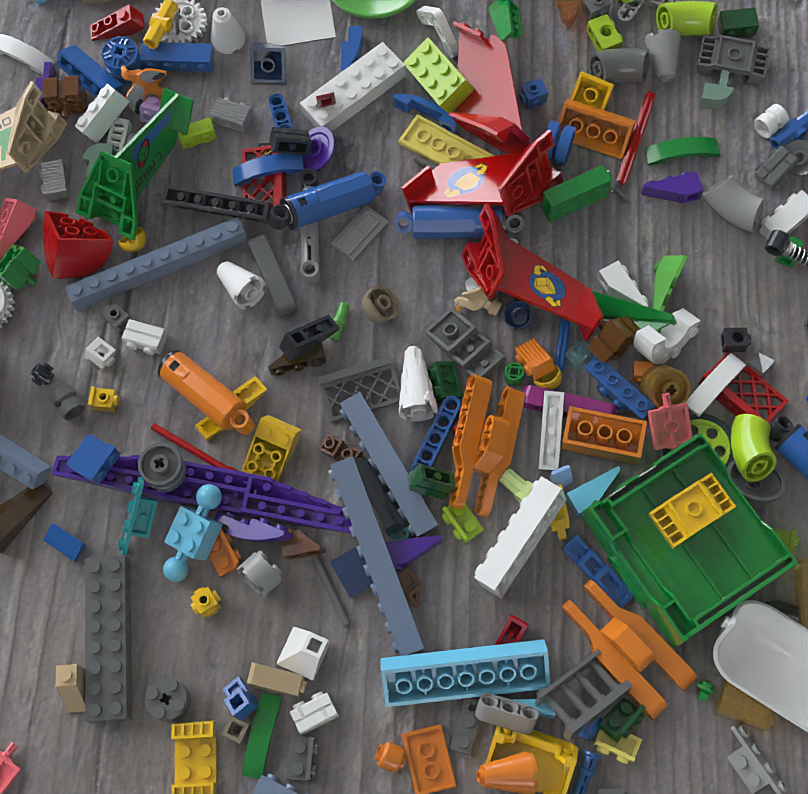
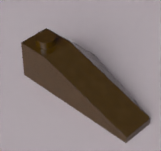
[0,484,53,554]

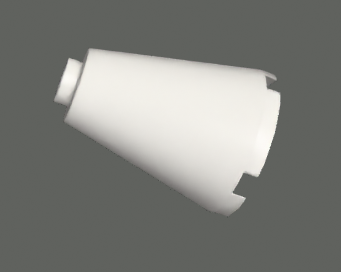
[211,7,246,54]
[217,261,266,309]

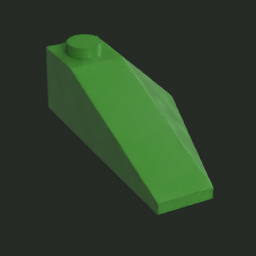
[651,255,688,312]

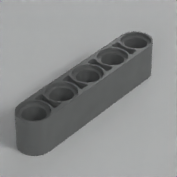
[247,234,298,318]

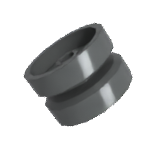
[138,443,187,492]

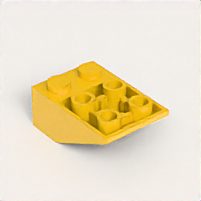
[242,415,302,482]

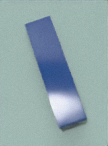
[561,534,633,608]

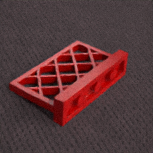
[242,145,287,206]
[698,351,789,423]

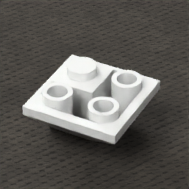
[276,627,330,681]

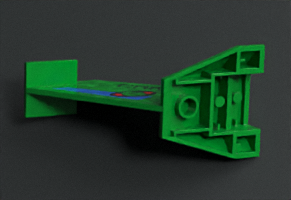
[76,88,194,240]

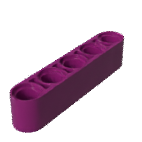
[523,385,617,418]

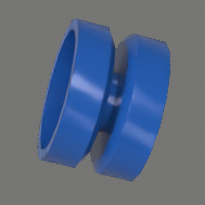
[547,120,576,166]

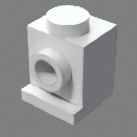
[84,337,116,369]

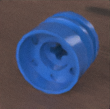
[101,36,144,84]

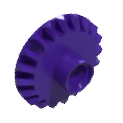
[302,126,336,171]

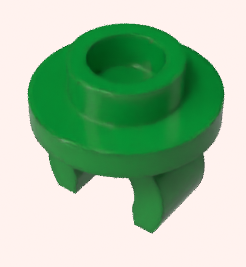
[696,680,717,703]

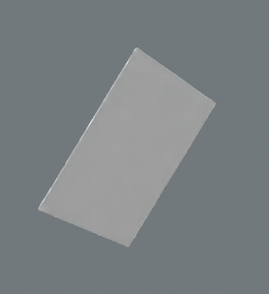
[261,0,336,46]

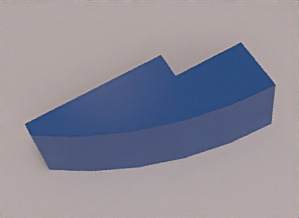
[341,26,364,72]

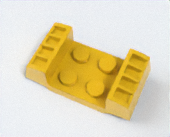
[648,473,736,549]
[171,720,218,794]

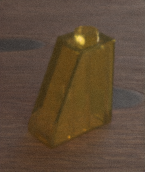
[715,679,774,731]

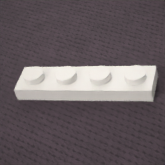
[539,391,564,470]

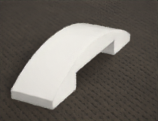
[0,34,55,75]
[685,353,746,417]

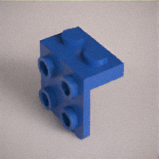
[67,434,121,486]

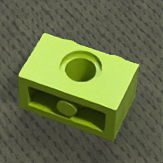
[586,14,623,52]

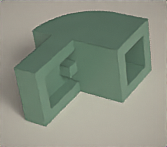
[699,69,734,109]
[82,143,118,177]

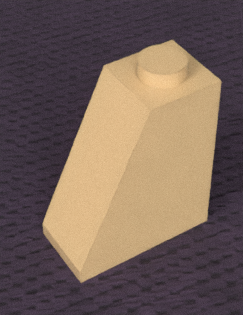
[247,662,307,698]
[56,664,85,713]

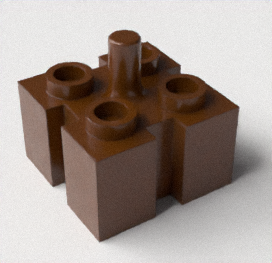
[42,75,87,119]
[588,316,640,364]

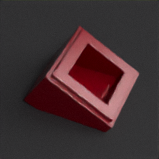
[316,92,336,108]

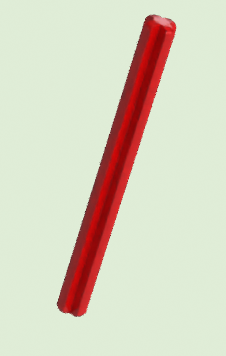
[616,91,656,186]

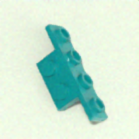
[118,477,158,556]

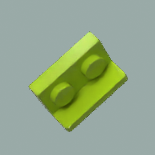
[178,117,217,149]
[441,503,484,544]

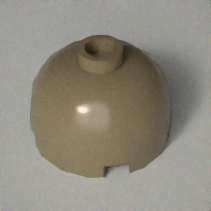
[362,284,400,323]

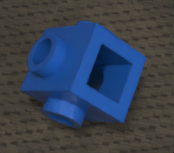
[519,78,548,109]

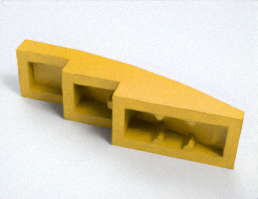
[195,376,267,441]

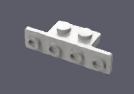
[727,722,790,794]

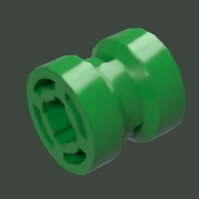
[504,362,524,386]

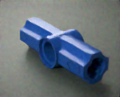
[769,110,808,150]

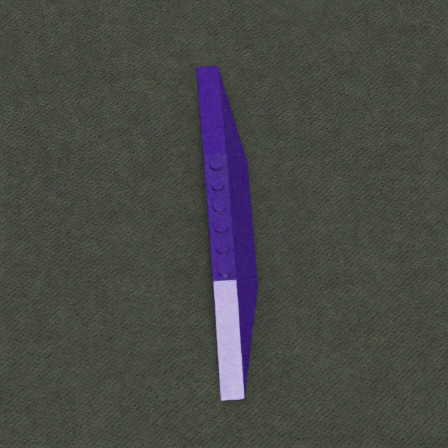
[51,455,352,534]

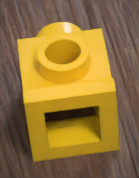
[88,386,120,412]

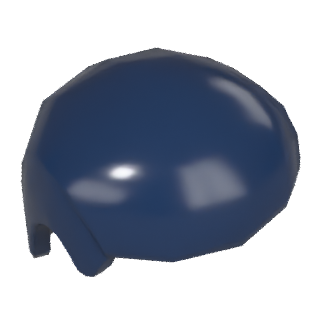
[503,300,533,330]

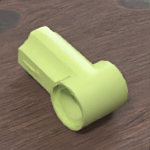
[499,468,533,503]

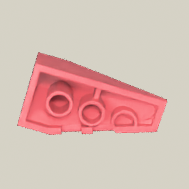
[0,198,37,259]

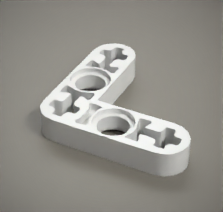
[416,6,459,58]

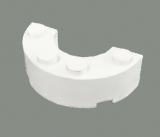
[634,308,700,364]

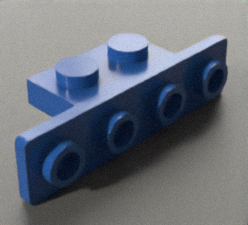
[585,356,654,420]

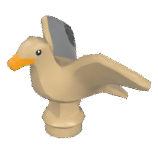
[454,277,502,316]

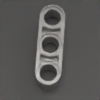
[475,693,539,734]

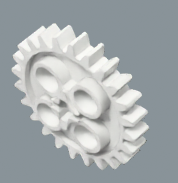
[152,0,208,43]

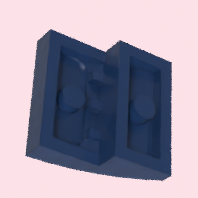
[330,545,374,598]

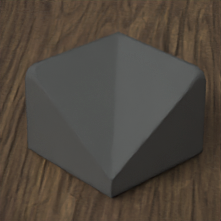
[746,352,775,377]

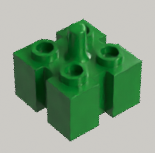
[0,245,41,290]

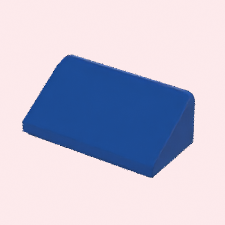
[43,522,86,562]

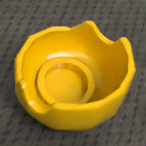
[118,227,147,252]
[533,365,562,390]

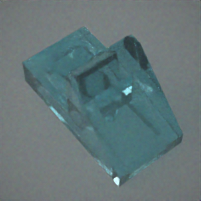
[565,339,593,372]

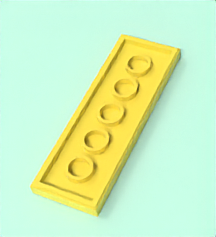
[398,114,494,165]

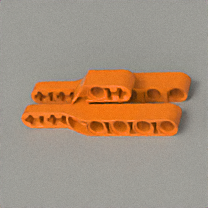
[449,374,525,517]
[561,580,697,720]

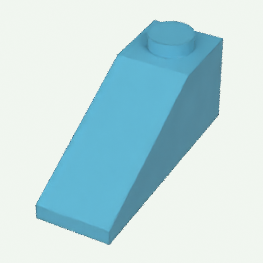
[566,466,621,518]

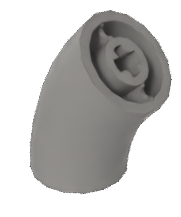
[702,175,765,233]

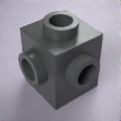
[582,0,611,21]

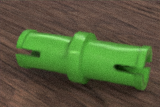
[329,302,351,341]

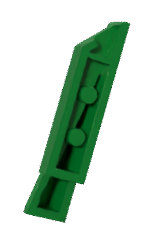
[488,0,523,41]
[591,290,677,333]

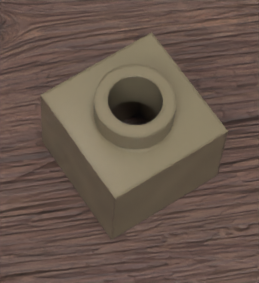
[222,715,251,744]

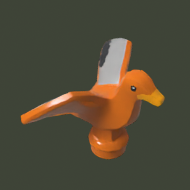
[121,66,167,115]

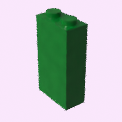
[541,165,612,223]

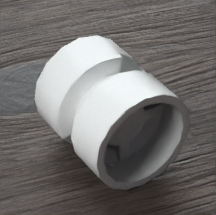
[753,104,789,138]

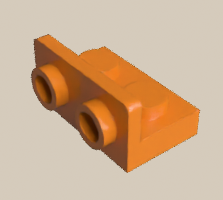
[209,529,242,578]

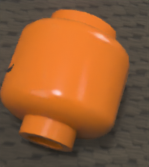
[374,741,407,773]

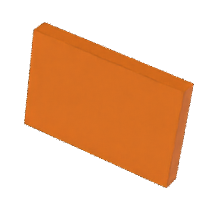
[401,724,457,794]

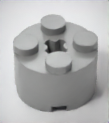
[236,550,282,598]

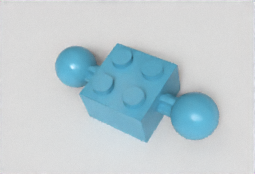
[163,484,223,582]

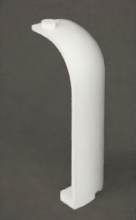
[713,600,808,732]

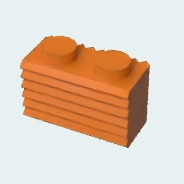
[515,338,555,380]

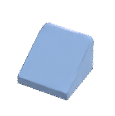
[550,465,573,487]

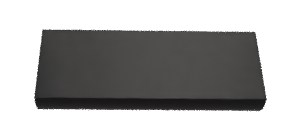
[354,457,405,537]

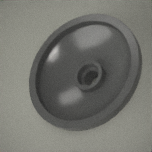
[727,460,786,503]

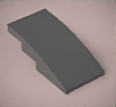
[424,307,506,378]

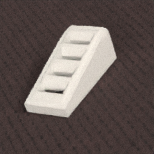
[106,118,132,153]

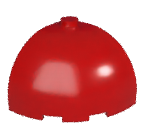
[43,211,113,279]

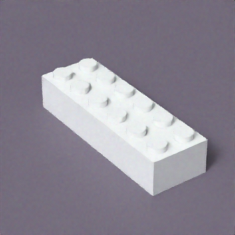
[300,42,406,131]
[474,476,567,599]

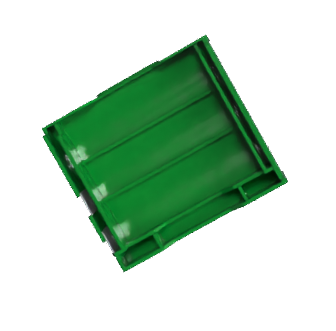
[582,433,798,648]

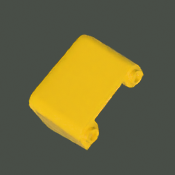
[485,726,578,794]

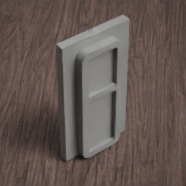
[331,205,388,261]

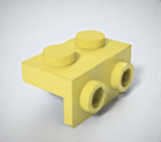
[593,729,642,765]

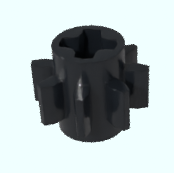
[30,362,54,386]

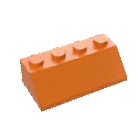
[558,99,636,159]
[561,406,647,465]

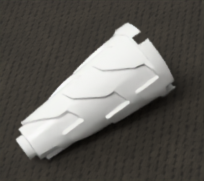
[399,346,438,422]

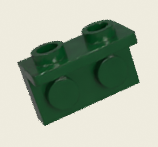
[428,361,463,403]
[598,698,646,743]

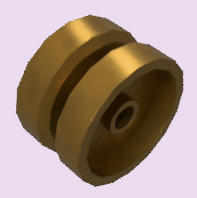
[640,364,690,408]

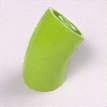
[656,1,718,36]
[731,414,777,482]

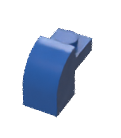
[223,676,259,720]

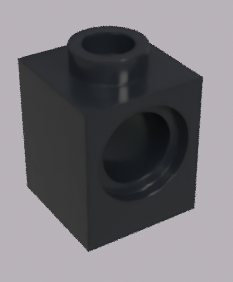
[721,327,751,352]

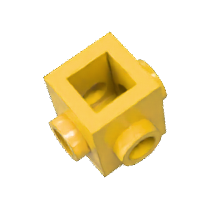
[190,587,222,618]

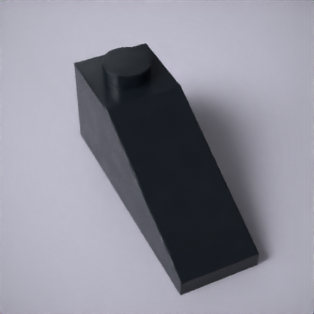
[279,314,340,361]

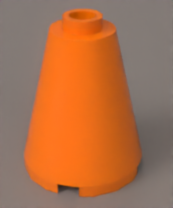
[476,751,538,794]

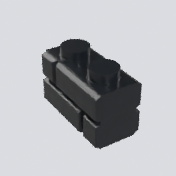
[269,127,312,156]

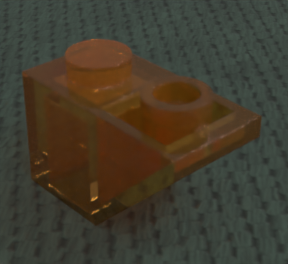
[554,0,583,29]

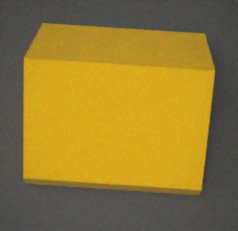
[570,71,614,110]

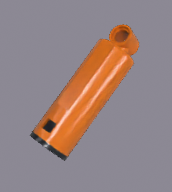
[157,350,255,435]

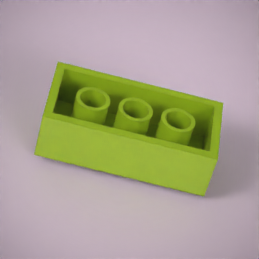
[403,37,475,114]

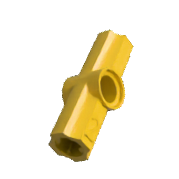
[143,0,179,49]

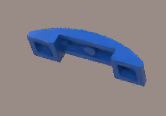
[393,94,457,134]
[232,154,304,187]

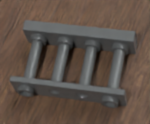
[535,650,632,742]

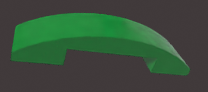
[645,137,720,165]
[242,692,283,779]

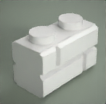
[122,319,168,355]
[290,691,339,735]

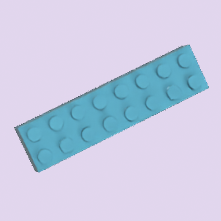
[380,640,551,707]

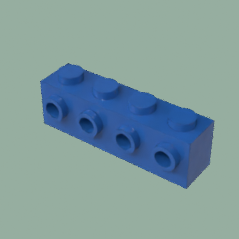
[140,42,215,73]
[57,45,123,97]

